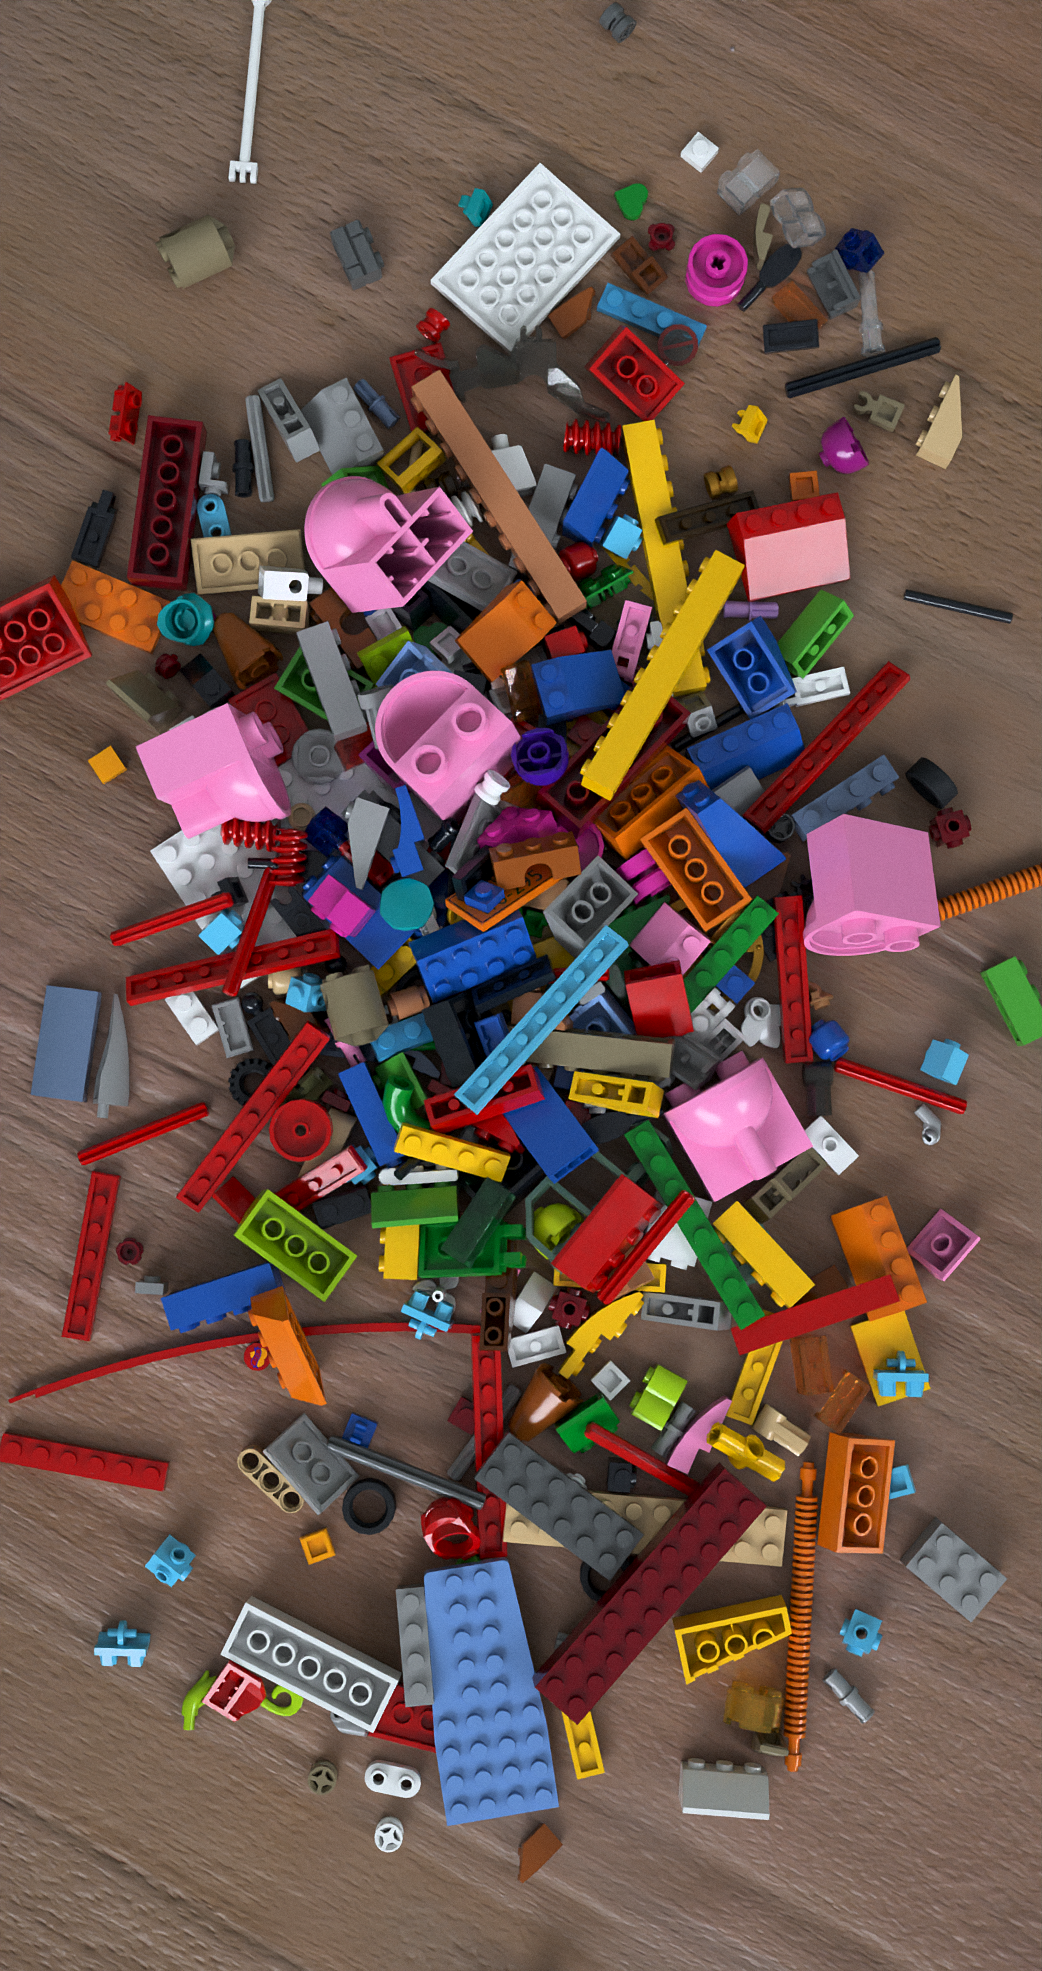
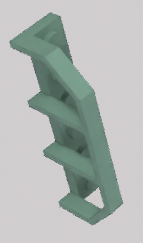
[525,1120,674,1274]

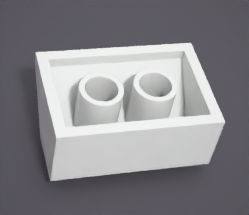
[678,1758,770,1820]

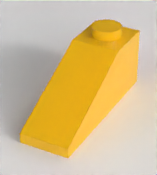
[568,1071,664,1118]

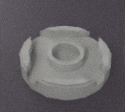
[291,728,347,785]

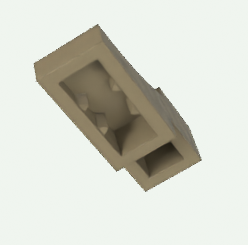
[743,1147,827,1224]

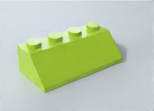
[233,1189,357,1302]

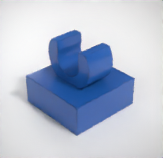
[342,1412,378,1448]

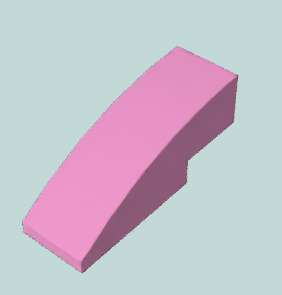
[665,1395,732,1474]

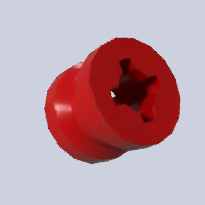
[416,308,451,343]

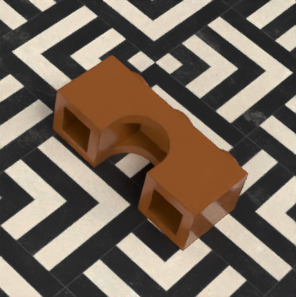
[309,587,378,675]
[489,831,581,890]

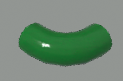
[383,1075,430,1134]

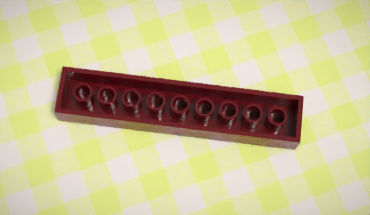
[532,1462,767,1725]

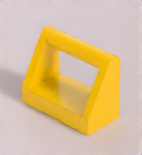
[376,427,446,494]

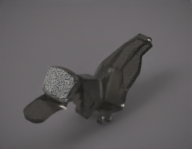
[414,325,611,423]

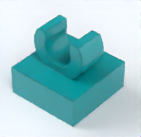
[458,188,493,227]

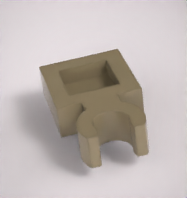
[852,391,905,433]

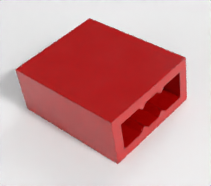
[624,960,694,1038]

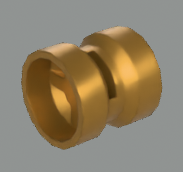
[703,465,738,500]

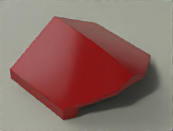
[202,1660,267,1722]

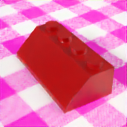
[551,1174,664,1293]

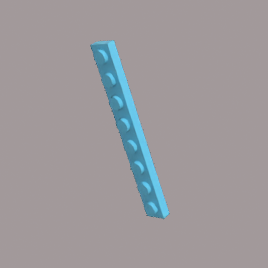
[454,925,629,1115]

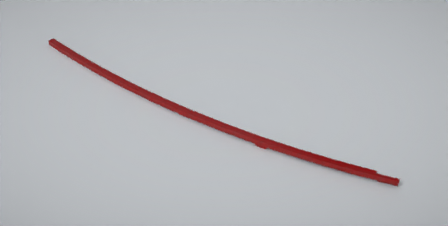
[8,1322,481,1403]

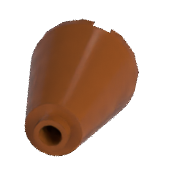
[213,612,283,689]
[508,1363,583,1442]

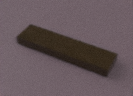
[655,490,759,546]

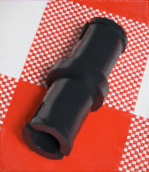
[232,439,254,498]

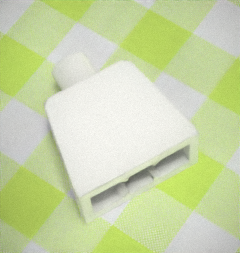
[491,434,537,497]
[258,565,323,601]

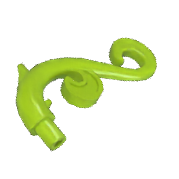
[181,1670,304,1730]

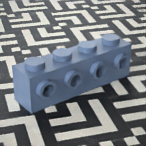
[791,755,899,842]

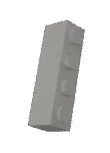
[508,464,579,579]
[296,621,368,742]
[396,1583,435,1707]

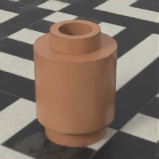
[386,985,430,1020]

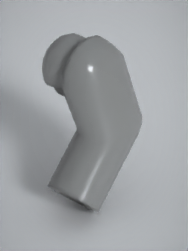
[914,1103,941,1145]
[330,1712,369,1737]

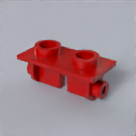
[108,382,142,445]
[339,839,394,888]

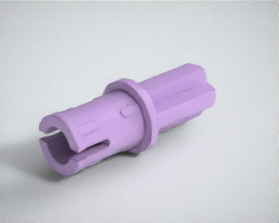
[723,601,779,621]

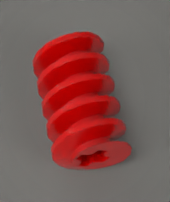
[563,418,621,456]
[220,818,281,852]
[269,827,309,886]

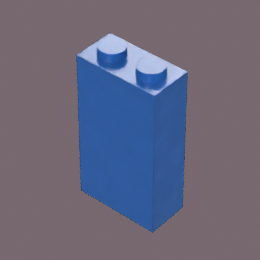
[338,1062,405,1169]
[503,1066,599,1184]

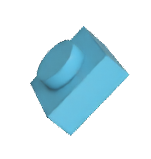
[889,1464,916,1499]

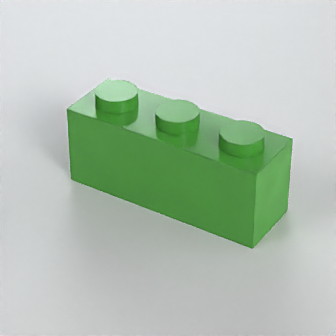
[777,589,854,679]
[980,956,1042,1046]

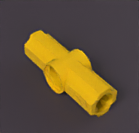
[706,1422,785,1482]

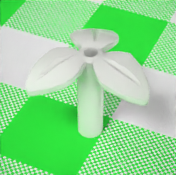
[413,1277,459,1313]

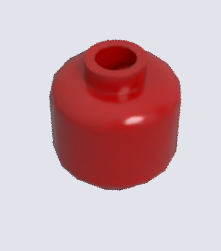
[558,541,598,582]

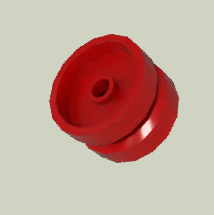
[269,1098,334,1162]

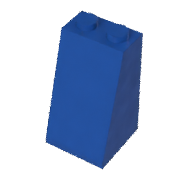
[676,780,786,888]
[301,853,417,970]

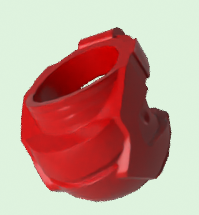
[421,1496,481,1561]

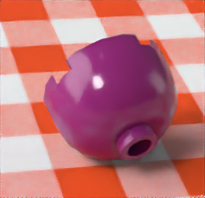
[819,417,869,474]

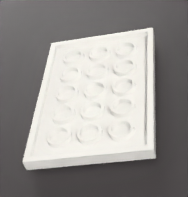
[431,163,620,355]

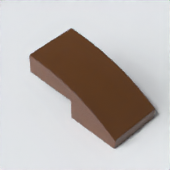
[610,236,668,295]

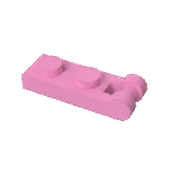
[612,600,652,683]

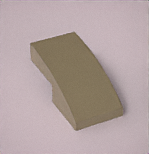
[753,203,773,270]

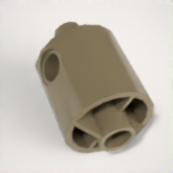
[155,214,235,289]
[320,965,389,1047]

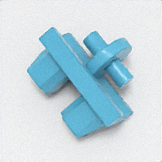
[401,1289,454,1340]
[873,1351,929,1397]
[94,1620,150,1667]

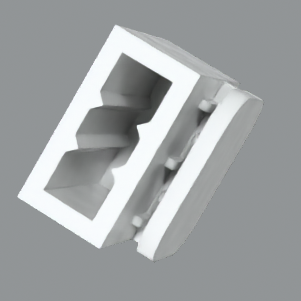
[642,1189,712,1270]

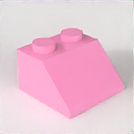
[629,902,711,975]

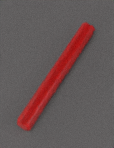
[222,867,277,997]
[110,892,234,946]
[834,1058,967,1114]
[77,1102,209,1165]
[597,1190,695,1305]
[584,1422,700,1496]

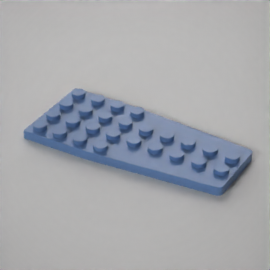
[424,1557,559,1826]

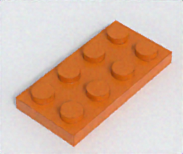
[61,560,170,654]

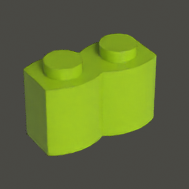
[629,1364,688,1431]

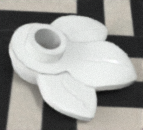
[741,997,781,1048]

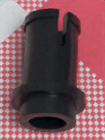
[428,818,461,853]

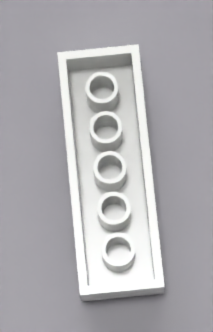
[220,1596,402,1733]

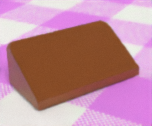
[794,1265,849,1307]

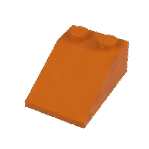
[455,580,557,683]

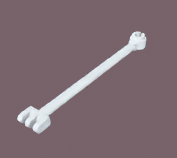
[229,0,272,184]

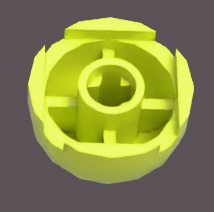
[534,1203,584,1259]

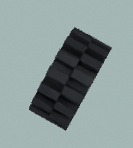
[228,1058,273,1106]

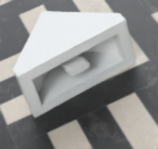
[701,1019,746,1063]
[513,1271,557,1333]

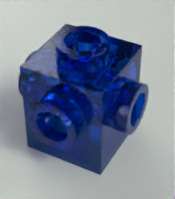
[835,228,884,273]
[304,806,349,857]

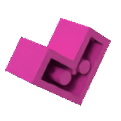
[477,806,559,849]
[308,874,376,938]

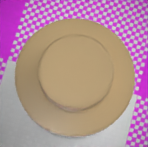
[288,803,316,831]

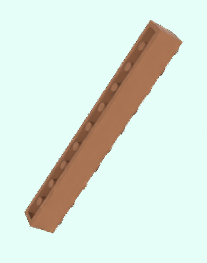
[410,370,587,625]

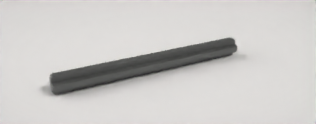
[327,1435,486,1510]

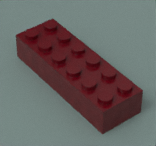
[127,415,207,592]
[535,696,691,839]

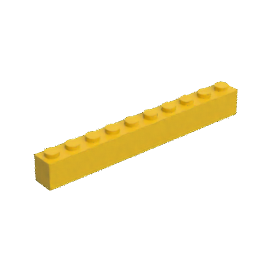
[621,420,710,697]
[580,550,745,801]

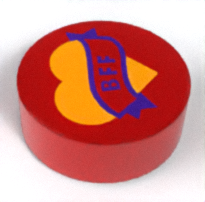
[244,1342,270,1371]

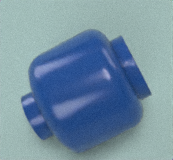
[809,1019,850,1062]

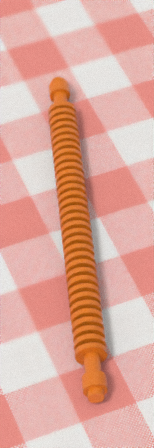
[937,863,1042,921]
[783,1461,818,1772]

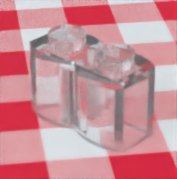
[717,149,780,216]
[770,187,826,248]

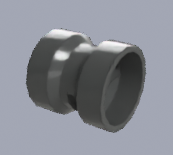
[599,2,637,43]
[765,813,795,843]

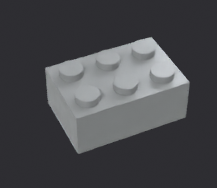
[900,1517,1007,1622]

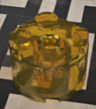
[722,1680,784,1734]

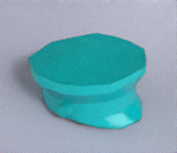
[157,593,215,646]
[380,878,434,931]

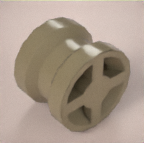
[308,1760,338,1795]

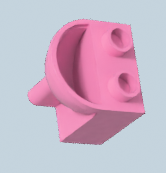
[304,476,473,613]
[375,671,522,822]
[136,703,291,839]
[803,814,941,956]
[662,1051,813,1202]

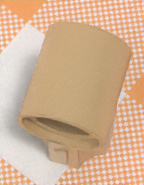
[751,1404,811,1456]

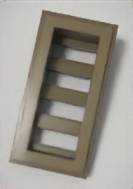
[751,1728,789,1757]

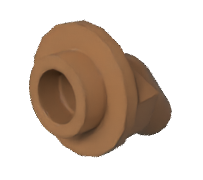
[808,980,834,1010]

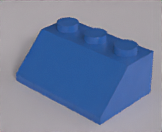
[562,448,631,547]

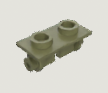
[279,1066,334,1107]

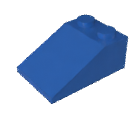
[707,615,797,720]
[531,650,625,725]

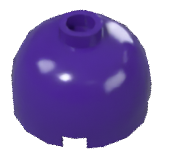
[511,728,569,786]

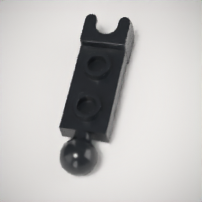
[529,588,617,651]
[270,886,347,974]
[241,992,309,1075]

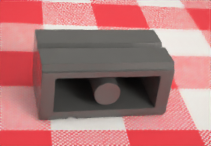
[330,220,385,290]

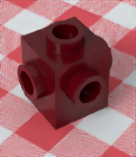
[929,807,972,849]
[548,1286,590,1329]

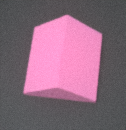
[907,1209,981,1281]

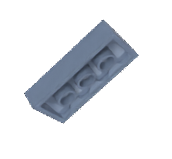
[31,985,102,1102]

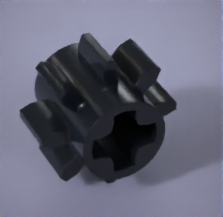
[789,874,814,909]

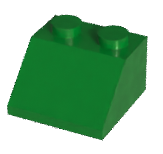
[555,1391,620,1454]

